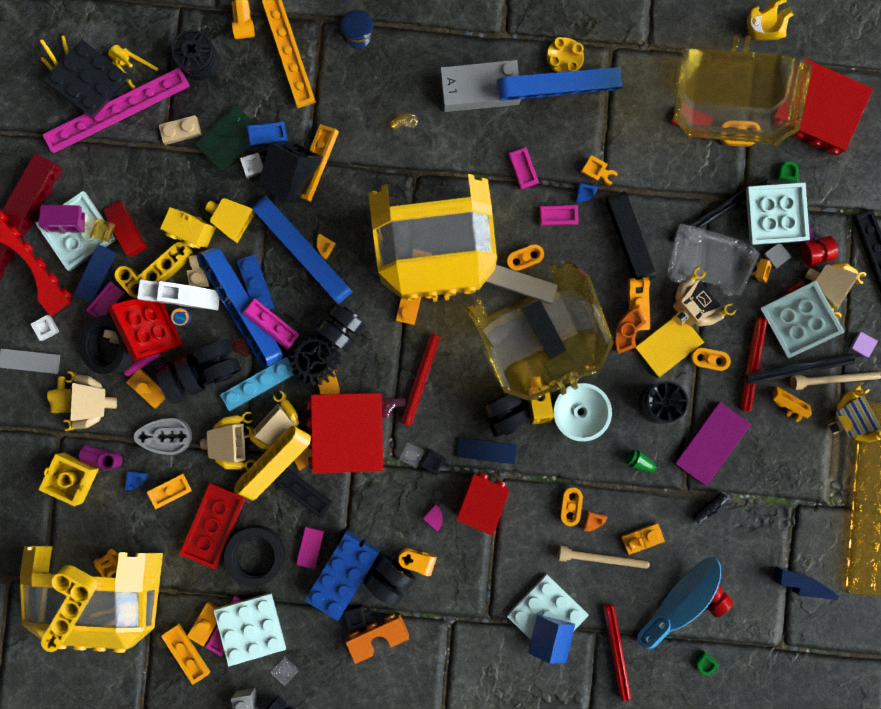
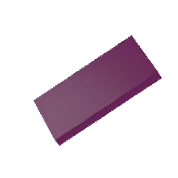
[674,402,751,486]

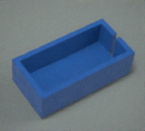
[305,530,380,621]

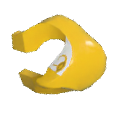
[747,0,793,41]

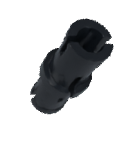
[692,491,730,526]

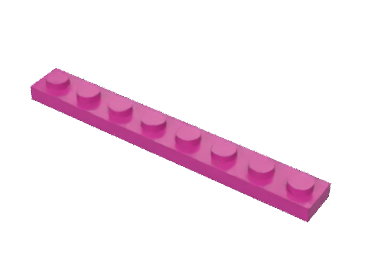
[43,67,190,153]

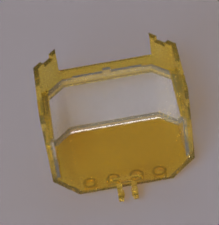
[673,35,812,148]
[465,261,614,401]

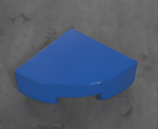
[575,183,598,203]
[125,471,148,490]

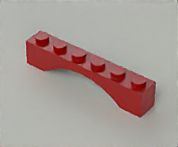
[0,209,73,316]

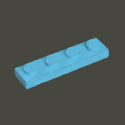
[220,357,294,411]

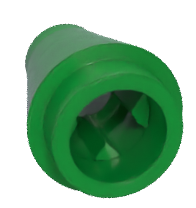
[626,450,656,474]

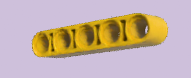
[234,426,311,501]

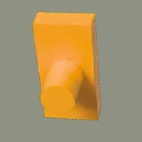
[126,368,166,408]
[187,601,218,647]

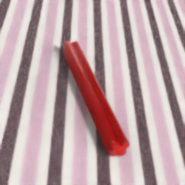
[740,318,767,411]
[401,334,440,426]
[604,604,631,701]

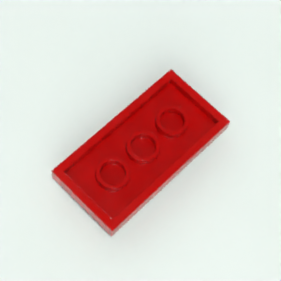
[179,482,246,570]

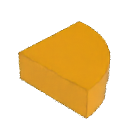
[317,233,336,260]

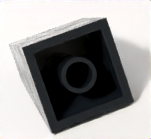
[258,142,323,203]

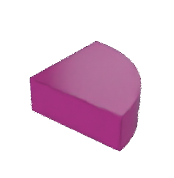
[423,504,442,532]

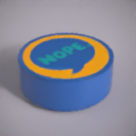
[171,307,191,327]

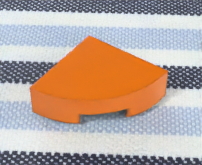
[583,511,607,531]

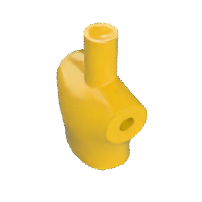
[47,377,72,413]

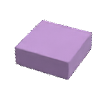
[849,332,878,358]

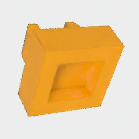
[748,259,772,283]

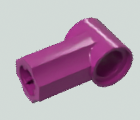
[79,445,123,470]

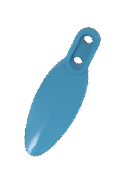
[637,557,721,649]

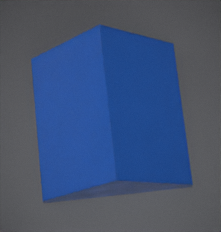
[528,614,575,664]

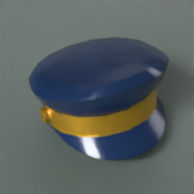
[340,10,374,49]

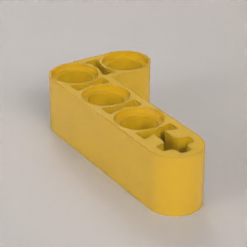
[115,242,193,298]
[41,565,97,652]

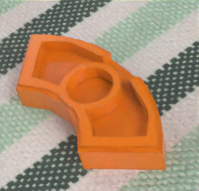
[615,304,647,354]

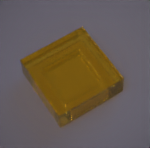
[90,218,115,243]

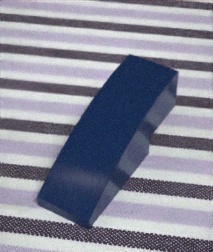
[74,244,118,303]
[456,437,517,464]
[774,566,839,600]

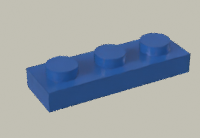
[237,254,275,310]

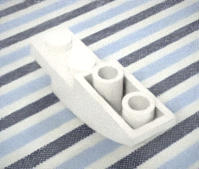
[137,280,220,311]

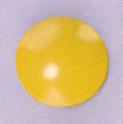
[547,37,584,73]

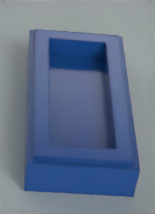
[246,122,288,147]

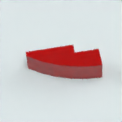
[104,200,148,257]

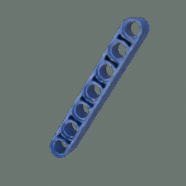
[496,67,623,101]
[251,195,353,304]
[197,246,283,368]

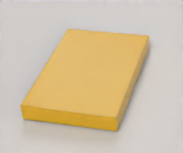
[635,318,704,378]

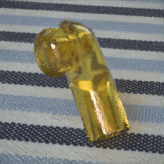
[389,113,418,131]

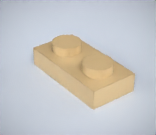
[159,115,202,145]

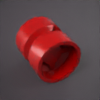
[800,236,838,266]
[707,585,734,617]

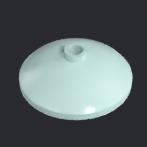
[553,383,612,441]

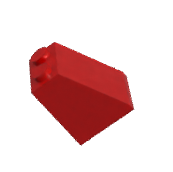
[456,472,510,536]

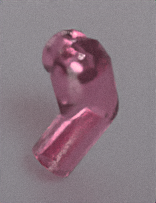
[382,397,406,418]

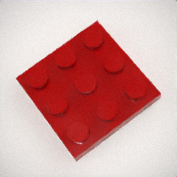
[107,299,183,361]

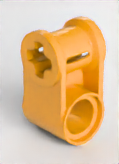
[398,548,437,576]
[94,549,119,578]

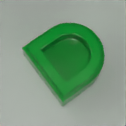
[777,161,799,183]
[695,650,720,676]

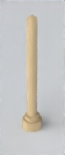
[790,371,881,390]
[557,545,650,569]

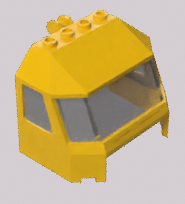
[368,174,497,302]
[20,546,163,653]

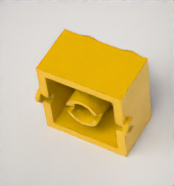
[160,207,216,249]
[39,452,99,506]

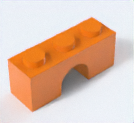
[346,613,409,664]

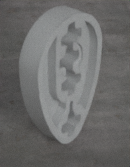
[134,418,192,455]

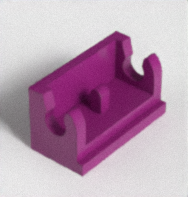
[38,205,85,232]

